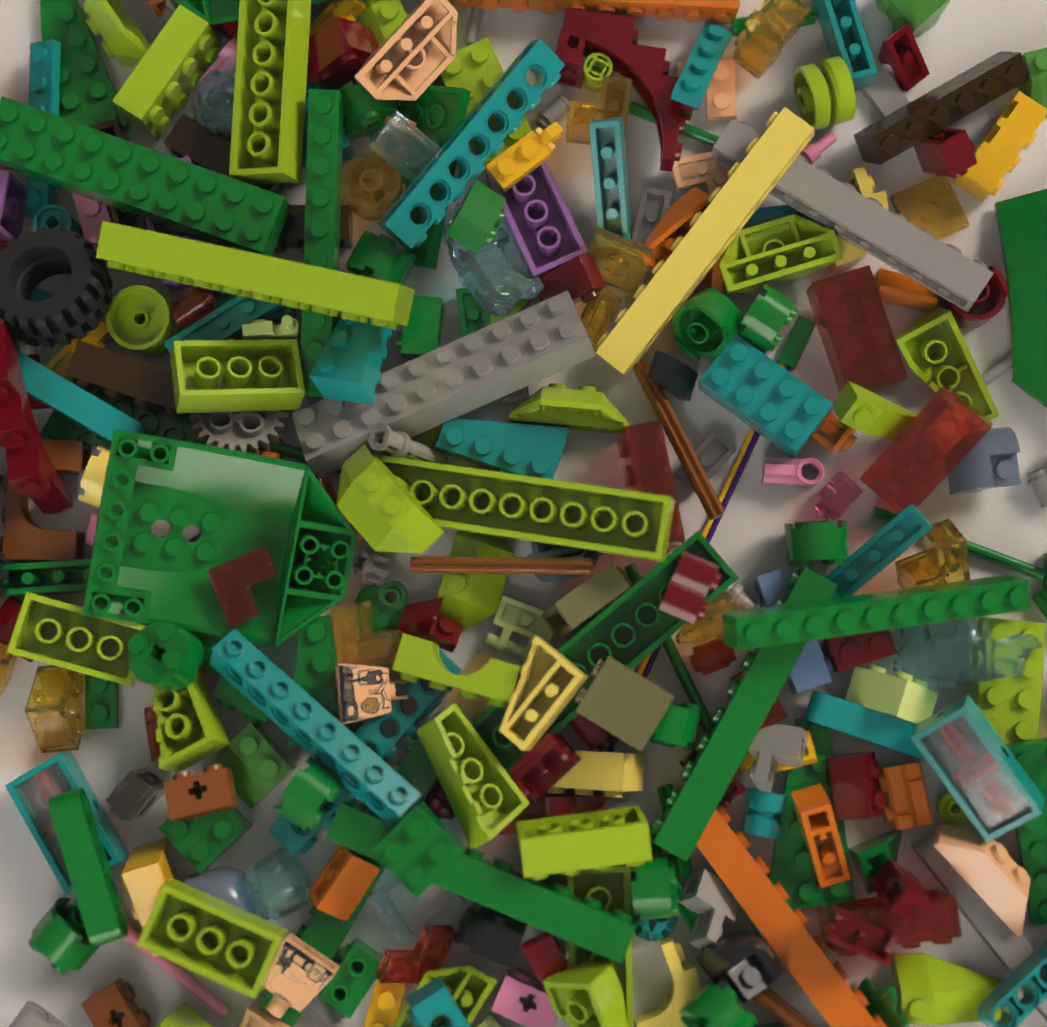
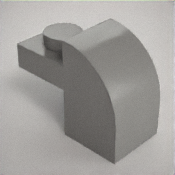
[748,724,808,793]
[678,869,736,949]

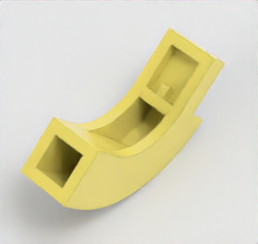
[828,166,888,274]
[634,936,700,1027]

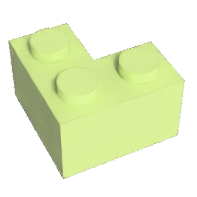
[845,664,938,724]

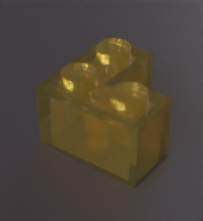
[731,0,811,79]
[566,76,632,145]
[895,518,970,589]
[331,600,404,666]
[25,665,86,753]

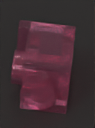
[814,471,863,521]

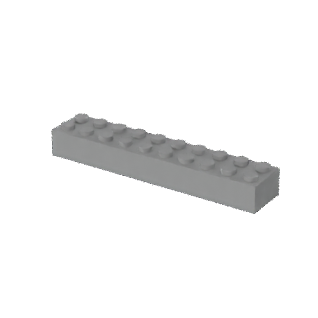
[292,290,596,478]

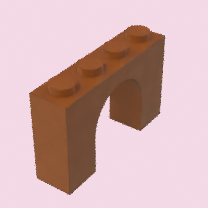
[0,440,91,562]

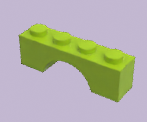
[392,634,523,709]

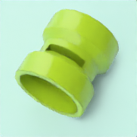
[583,53,613,92]

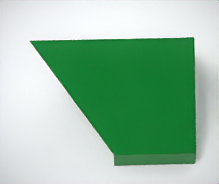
[848,829,903,894]

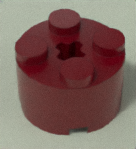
[937,265,1008,329]

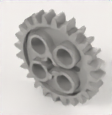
[190,410,289,455]

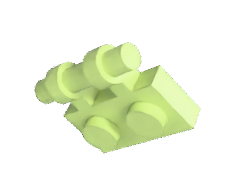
[242,315,301,350]
[485,595,554,662]

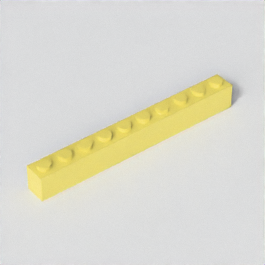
[595,107,814,377]

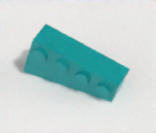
[309,318,393,405]
[436,418,570,480]

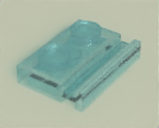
[368,110,441,182]

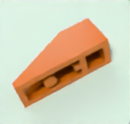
[639,186,710,271]
[791,783,851,888]

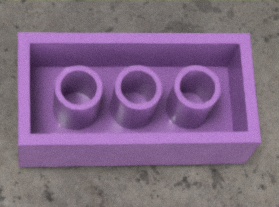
[485,161,588,283]

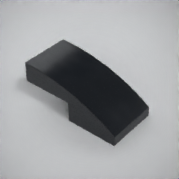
[647,350,698,401]

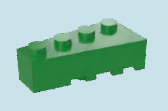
[288,615,353,748]

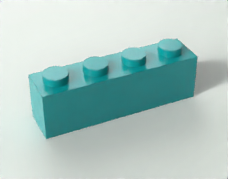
[812,0,878,91]
[589,117,632,245]

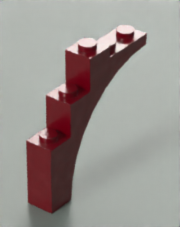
[563,8,699,172]
[0,318,73,515]

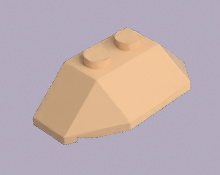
[354,0,458,101]
[933,824,1031,937]

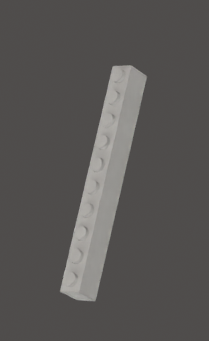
[712,119,993,312]

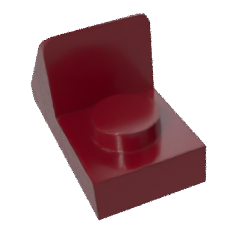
[878,23,930,91]
[396,598,463,653]
[521,932,569,985]

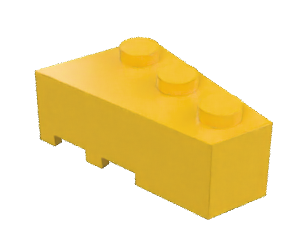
[953,91,1047,202]
[120,837,178,957]

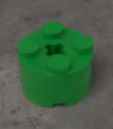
[339,81,402,140]
[345,230,417,285]
[736,283,799,353]
[671,288,743,359]
[784,520,848,567]
[128,622,204,691]
[648,702,701,751]
[274,757,345,832]
[630,853,679,920]
[28,898,101,974]
[679,981,757,1027]

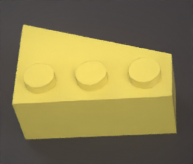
[499,635,589,751]
[546,750,645,798]

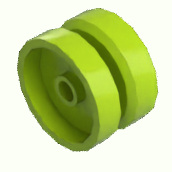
[793,56,856,131]
[106,285,184,357]

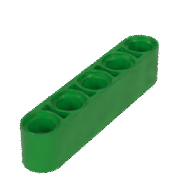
[48,787,128,947]

